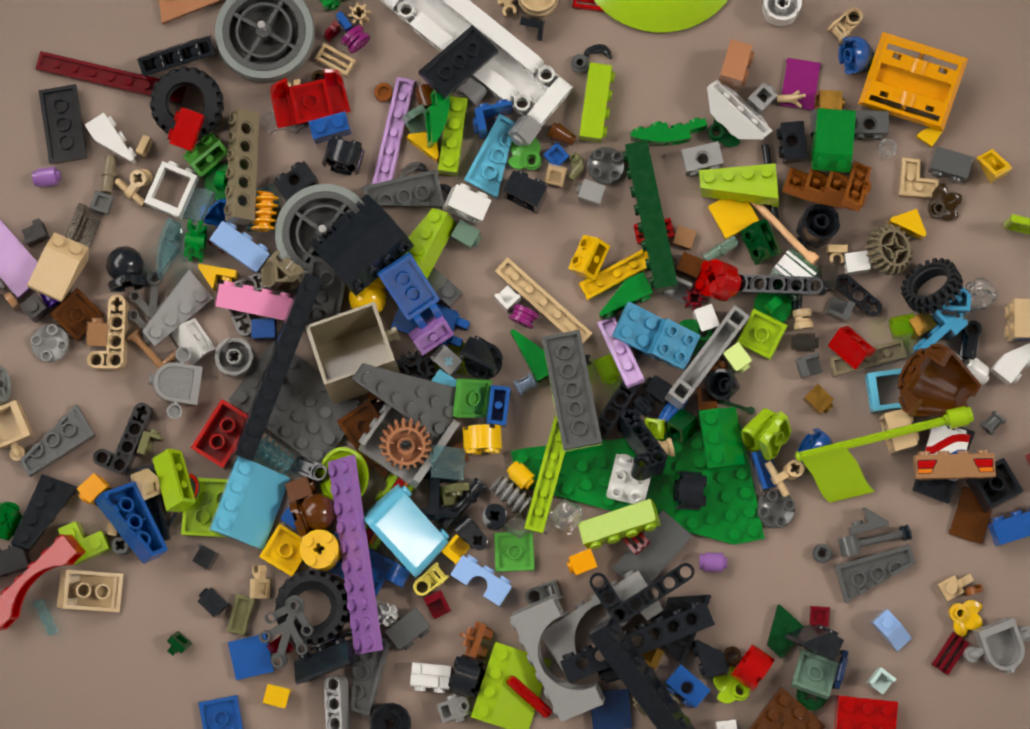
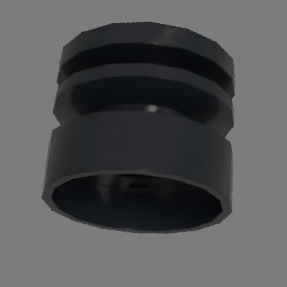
[369,702,411,729]

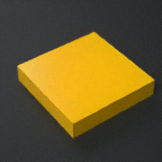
[708,199,759,240]
[259,524,302,577]

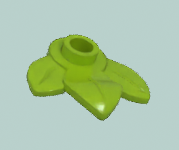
[713,666,750,704]

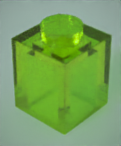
[888,313,915,339]
[593,353,620,385]

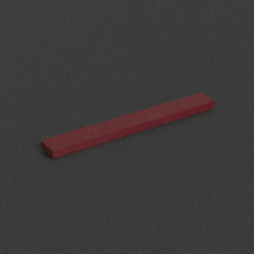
[35,51,186,104]

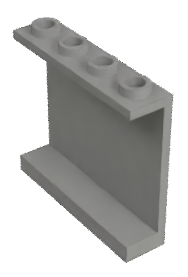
[358,403,460,489]

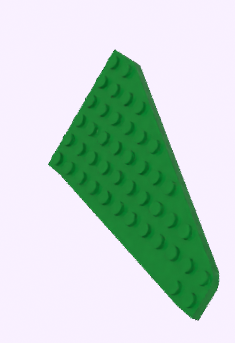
[511,425,765,545]

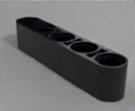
[738,274,828,297]

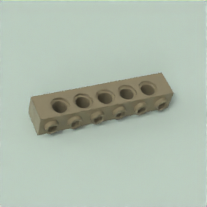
[224,108,260,226]

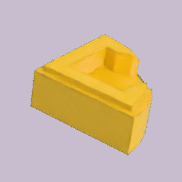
[916,128,943,148]

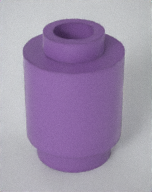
[32,166,62,188]
[699,552,727,572]

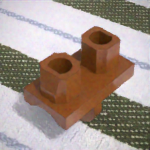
[459,621,494,658]

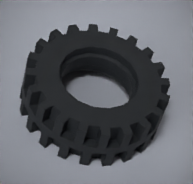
[274,570,349,644]

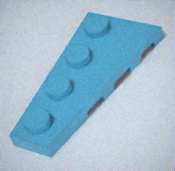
[463,114,515,199]

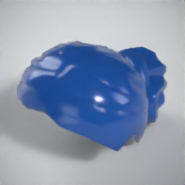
[201,198,234,226]

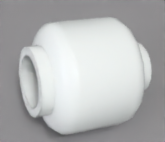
[964,358,989,385]

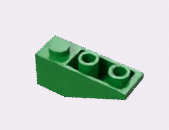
[599,272,653,319]

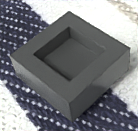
[89,191,115,215]

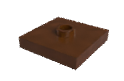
[50,288,105,341]

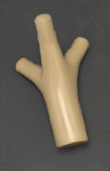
[777,90,806,108]

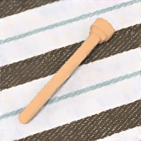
[751,202,820,268]

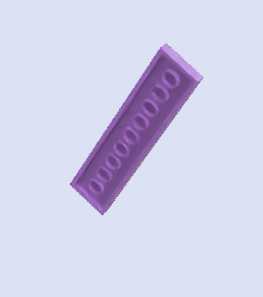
[328,455,383,655]

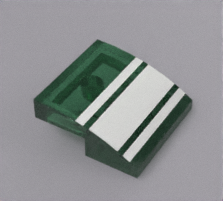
[769,248,821,303]

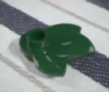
[707,117,741,147]

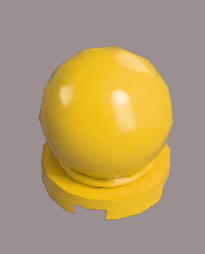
[349,277,386,313]

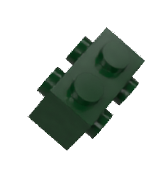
[739,219,782,266]

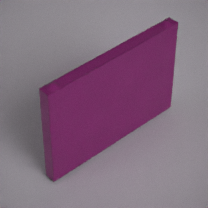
[780,58,821,111]

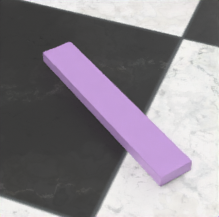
[372,77,416,184]

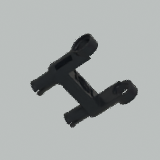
[419,467,459,521]

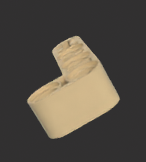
[87,294,129,371]

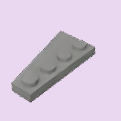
[142,270,214,347]

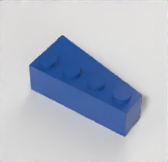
[94,481,168,564]

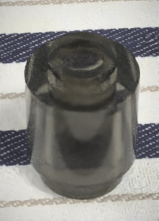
[791,333,819,352]

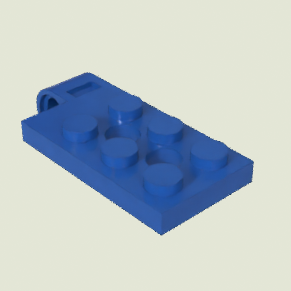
[327,530,410,597]

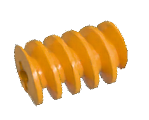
[251,191,279,232]

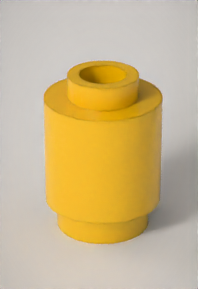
[506,461,535,489]

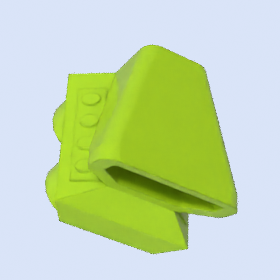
[741,408,792,461]

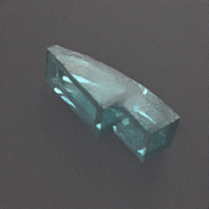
[156,217,183,280]

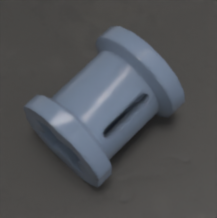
[513,373,538,396]

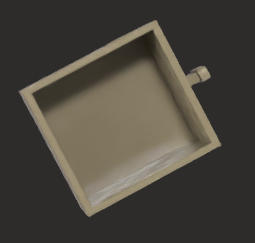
[305,302,401,405]

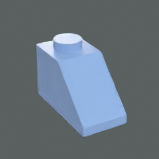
[870,609,912,652]

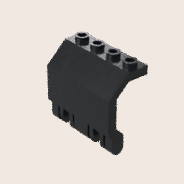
[309,194,414,296]

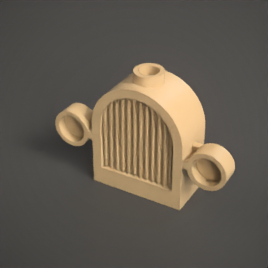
[0,395,35,461]

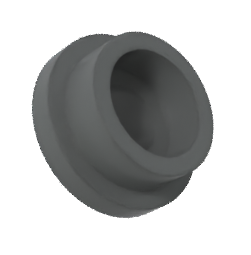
[570,54,589,73]
[812,544,832,563]

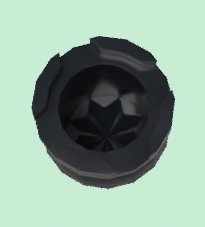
[106,246,147,292]

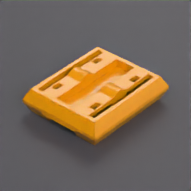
[858,32,968,131]

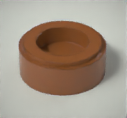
[374,83,393,103]

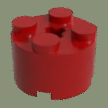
[695,259,741,302]
[731,644,775,691]

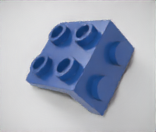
[472,99,513,139]

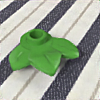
[507,138,541,171]

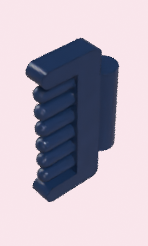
[832,650,849,689]

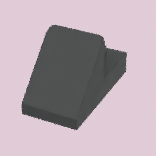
[847,507,889,536]

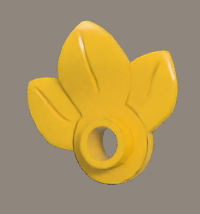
[948,600,983,637]

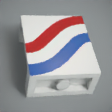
[925,425,971,481]

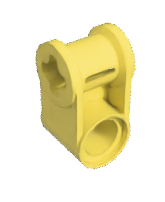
[413,562,450,597]

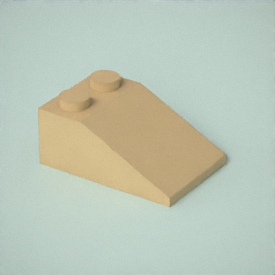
[27,232,89,302]
[57,568,123,612]

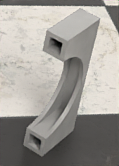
[542,570,663,670]
[510,594,606,722]

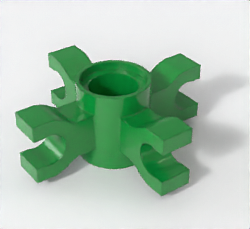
[184,219,207,263]

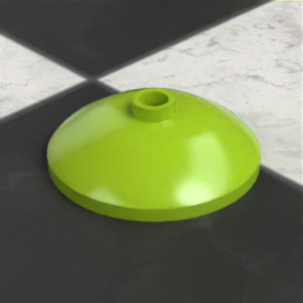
[319,447,369,502]

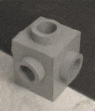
[437,694,472,723]

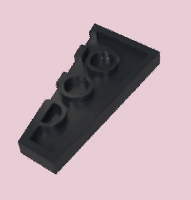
[11,474,78,552]

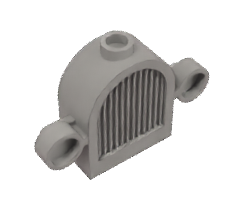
[148,347,203,419]
[963,617,1030,674]

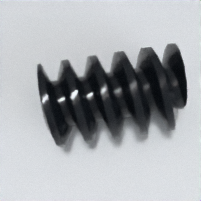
[482,504,507,530]

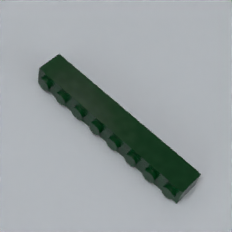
[622,140,678,293]

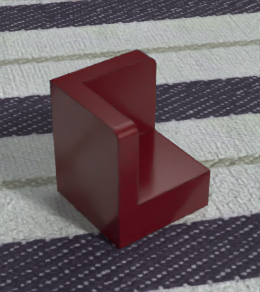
[423,590,451,619]

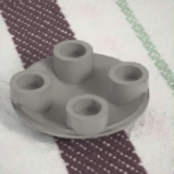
[31,324,69,362]

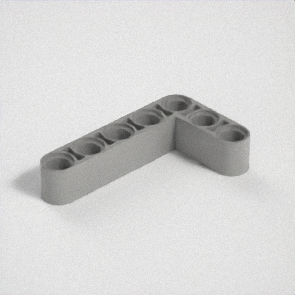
[324,675,351,729]

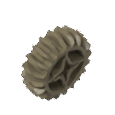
[864,224,914,276]

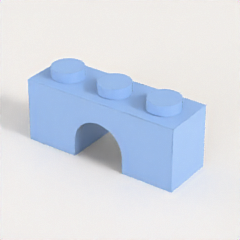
[450,554,512,607]

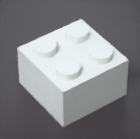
[442,183,491,225]

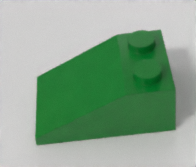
[810,108,856,172]

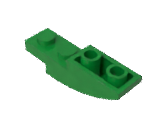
[630,117,707,146]

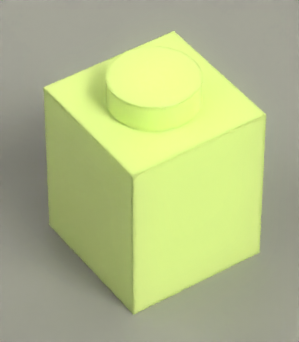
[722,342,752,373]

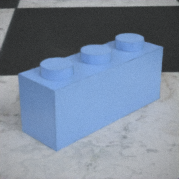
[209,221,270,273]

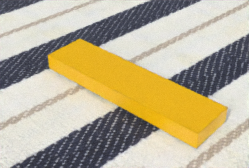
[578,249,648,301]

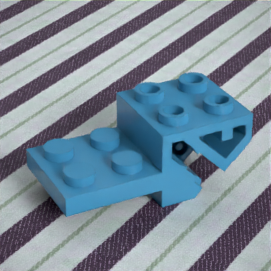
[911,287,971,355]
[611,302,701,370]

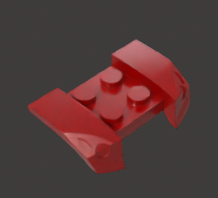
[270,69,351,129]

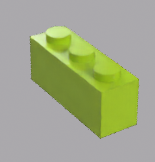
[153,449,196,512]

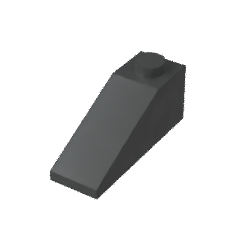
[427,268,463,309]

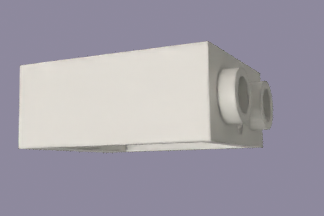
[144,161,200,220]

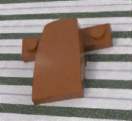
[782,161,872,212]

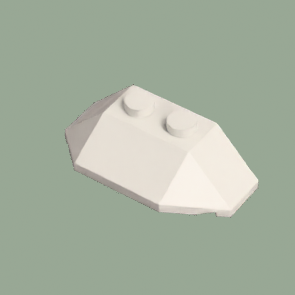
[707,79,772,140]

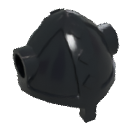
[705,369,740,402]

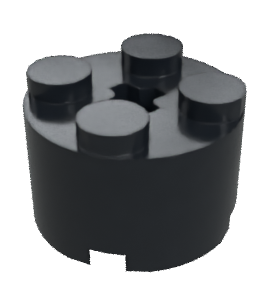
[322,136,365,176]
[796,204,840,248]
[673,471,707,511]
[448,654,486,698]

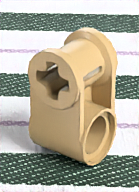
[827,8,863,43]

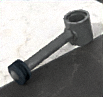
[838,524,912,558]

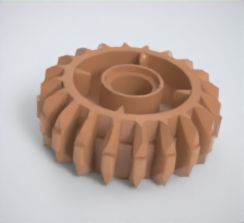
[379,418,432,470]

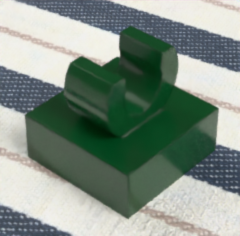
[167,631,193,656]

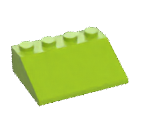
[471,642,551,729]

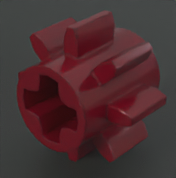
[682,287,706,312]

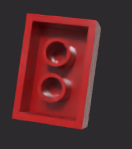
[190,399,247,470]
[833,695,898,729]

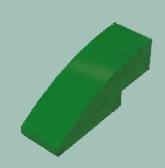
[425,90,450,148]

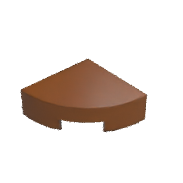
[964,584,984,596]

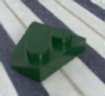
[766,604,804,658]

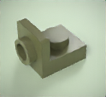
[136,429,164,456]
[440,482,470,506]

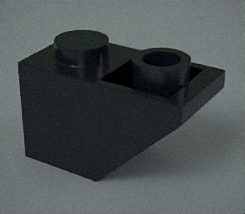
[691,640,729,679]

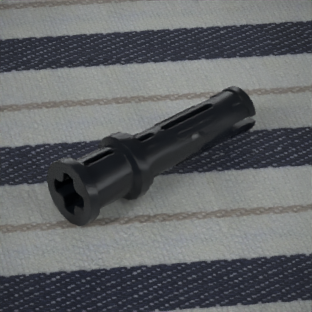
[439,477,489,530]

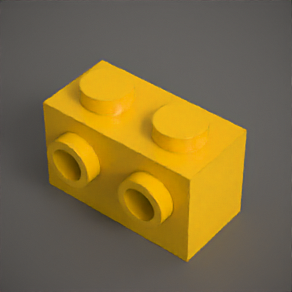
[568,235,611,280]

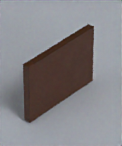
[948,486,992,545]

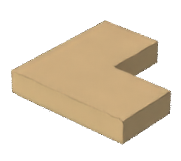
[898,158,939,199]

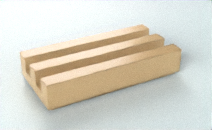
[314,43,357,78]

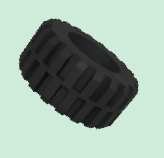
[149,66,224,140]

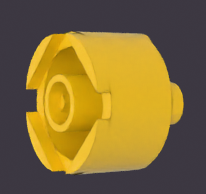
[463,425,502,455]
[300,530,341,571]

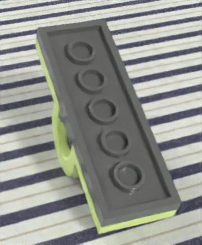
[542,330,602,452]

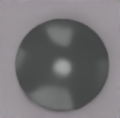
[587,147,625,184]
[757,490,795,528]

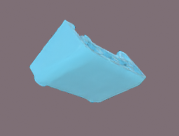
[364,484,450,577]

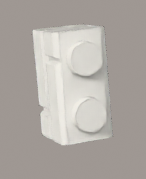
[410,662,452,693]

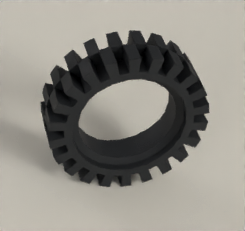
[901,258,963,314]

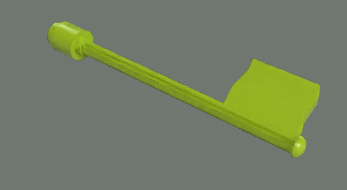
[795,406,974,503]

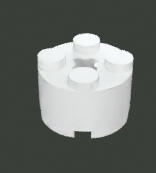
[762,0,802,26]

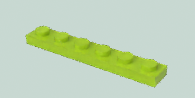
[524,416,565,534]

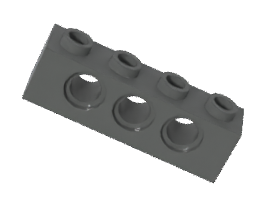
[810,110,889,140]

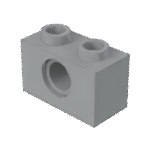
[680,141,724,177]

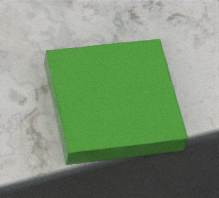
[453,378,492,418]
[494,531,534,572]

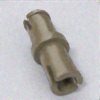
[100,155,117,194]

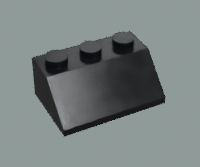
[294,637,360,685]

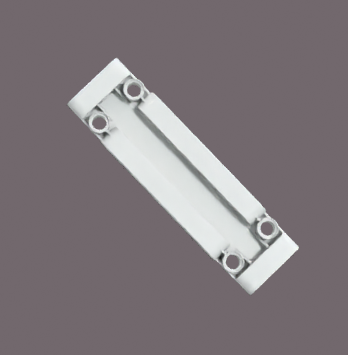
[380,0,573,127]

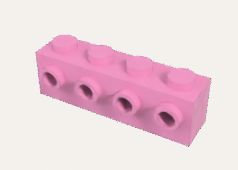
[215,281,293,320]

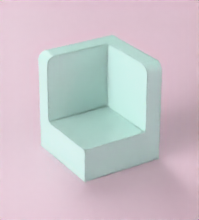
[866,667,897,695]

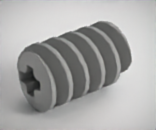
[489,476,533,516]

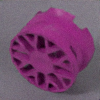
[341,25,371,54]
[508,304,539,329]

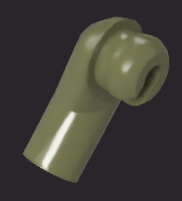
[567,152,584,182]

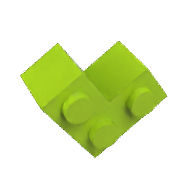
[58,521,112,566]

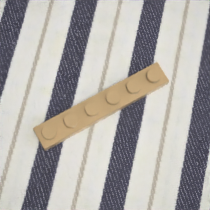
[495,257,593,344]

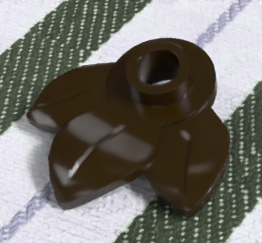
[927,183,962,221]

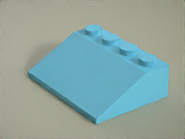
[209,456,290,550]

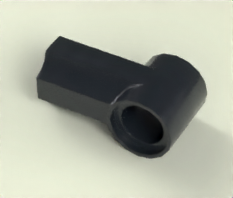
[959,321,982,360]

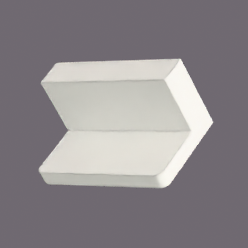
[171,318,216,365]

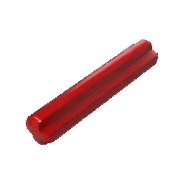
[506,676,552,718]

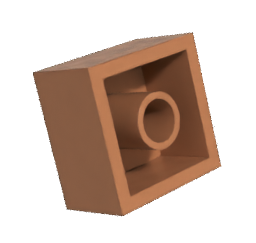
[719,39,755,90]

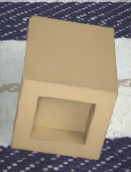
[131,468,161,500]

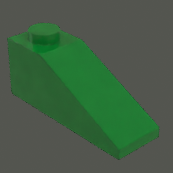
[510,329,549,383]

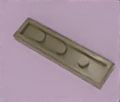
[828,339,908,377]

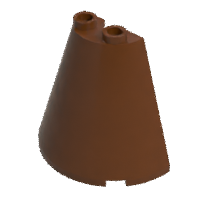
[897,344,981,417]

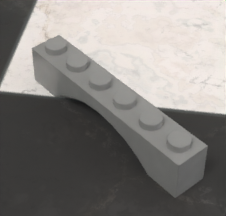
[664,305,750,410]

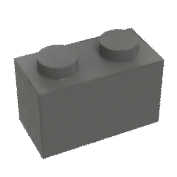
[928,146,974,183]
[385,608,431,651]

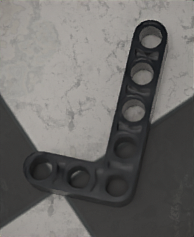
[589,563,695,624]

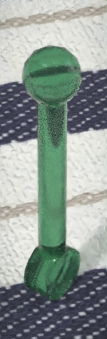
[716,399,755,415]

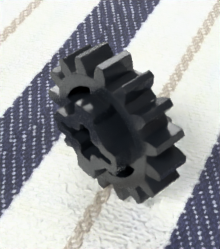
[396,351,435,380]

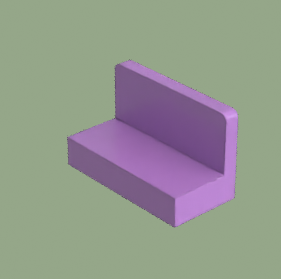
[408,316,455,356]

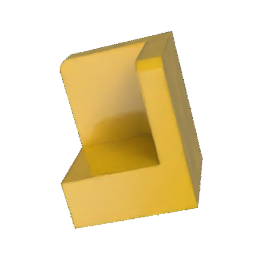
[441,534,470,564]
[263,684,292,708]

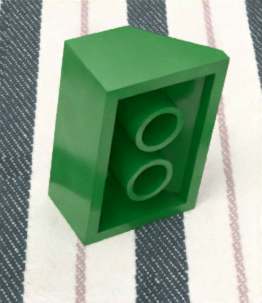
[698,407,745,470]

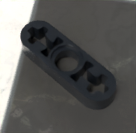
[834,274,882,317]

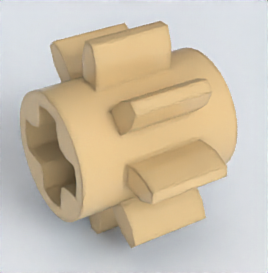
[348,2,371,27]

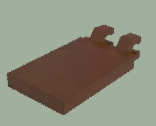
[336,400,389,479]

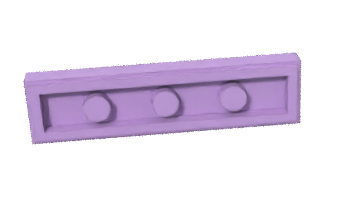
[597,316,645,389]

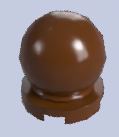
[289,493,336,538]

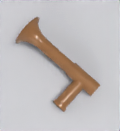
[126,328,176,369]

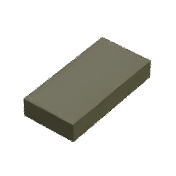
[226,594,256,636]

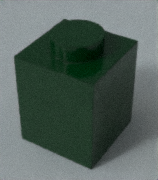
[667,409,697,444]

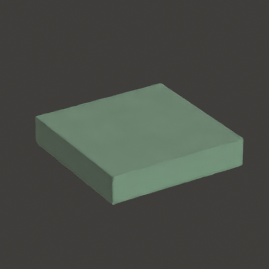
[790,650,839,700]

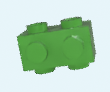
[183,132,228,177]

